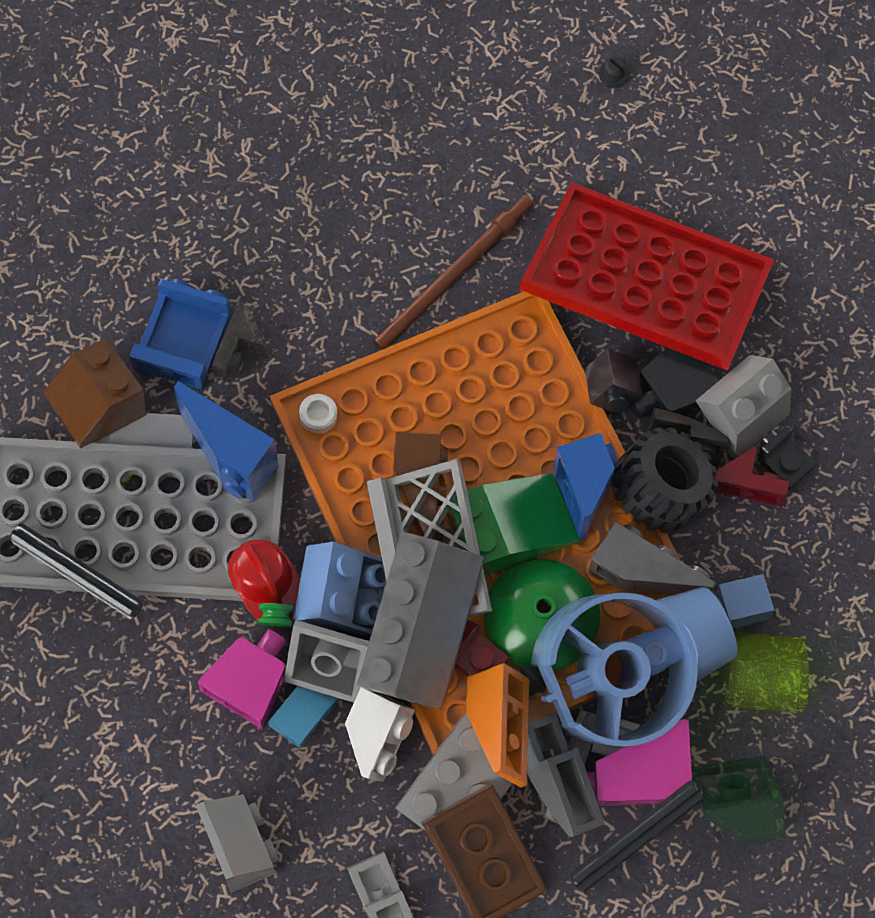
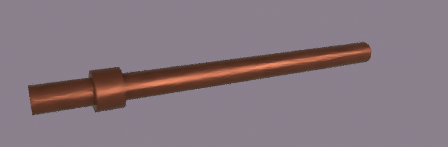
[373,195,534,350]

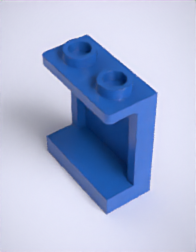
[129,279,232,390]

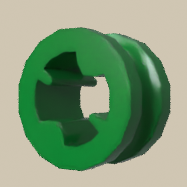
[258,603,294,627]

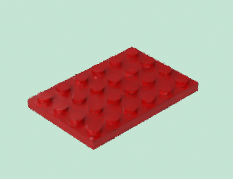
[519,182,774,371]

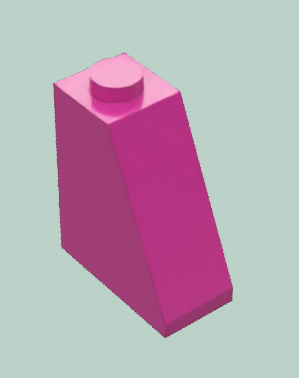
[587,719,692,806]

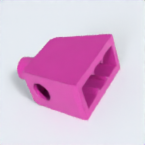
[198,629,287,729]

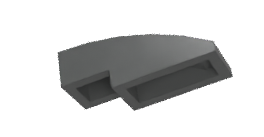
[527,713,605,837]

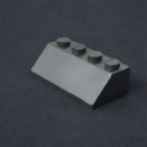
[357,531,485,710]

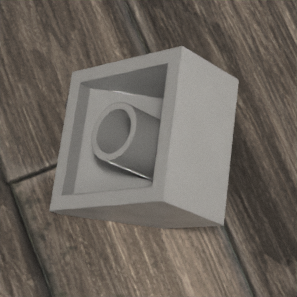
[696,355,791,459]
[284,620,369,702]
[196,794,279,893]

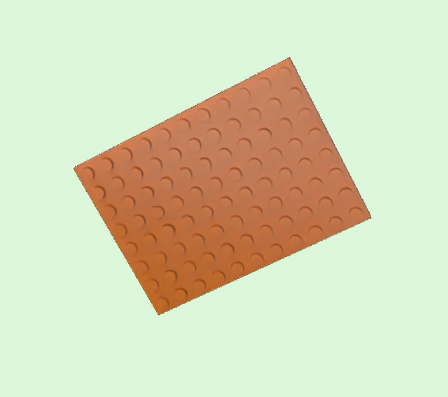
[270,291,680,755]

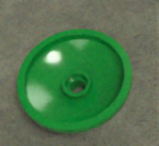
[484,559,600,673]

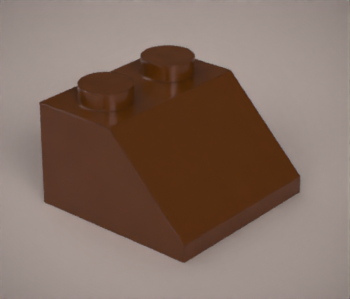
[43,338,146,448]

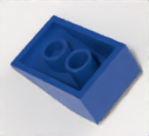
[174,381,279,502]

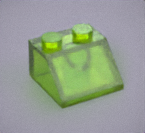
[724,632,809,714]

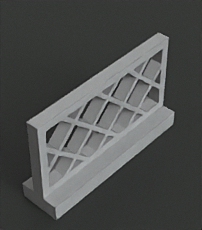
[367,459,492,617]

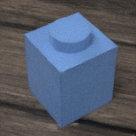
[715,574,774,628]

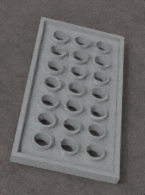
[0,437,286,601]

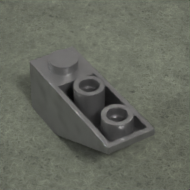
[589,522,715,595]

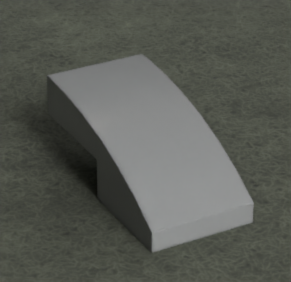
[347,851,413,918]

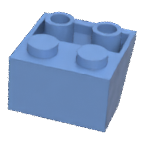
[293,542,387,637]

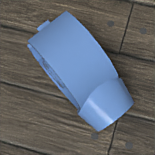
[531,587,738,747]

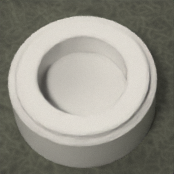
[299,394,337,434]

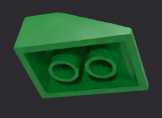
[446,473,580,576]

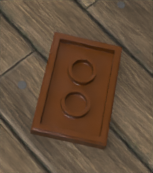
[421,784,548,918]

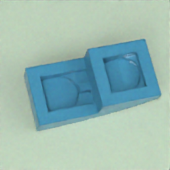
[268,686,340,748]

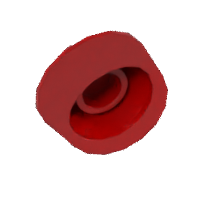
[228,540,301,620]

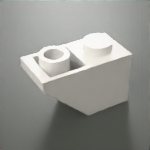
[345,687,415,782]

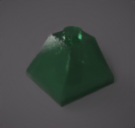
[691,756,785,845]

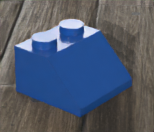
[553,433,618,541]

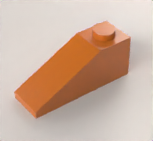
[466,663,529,788]

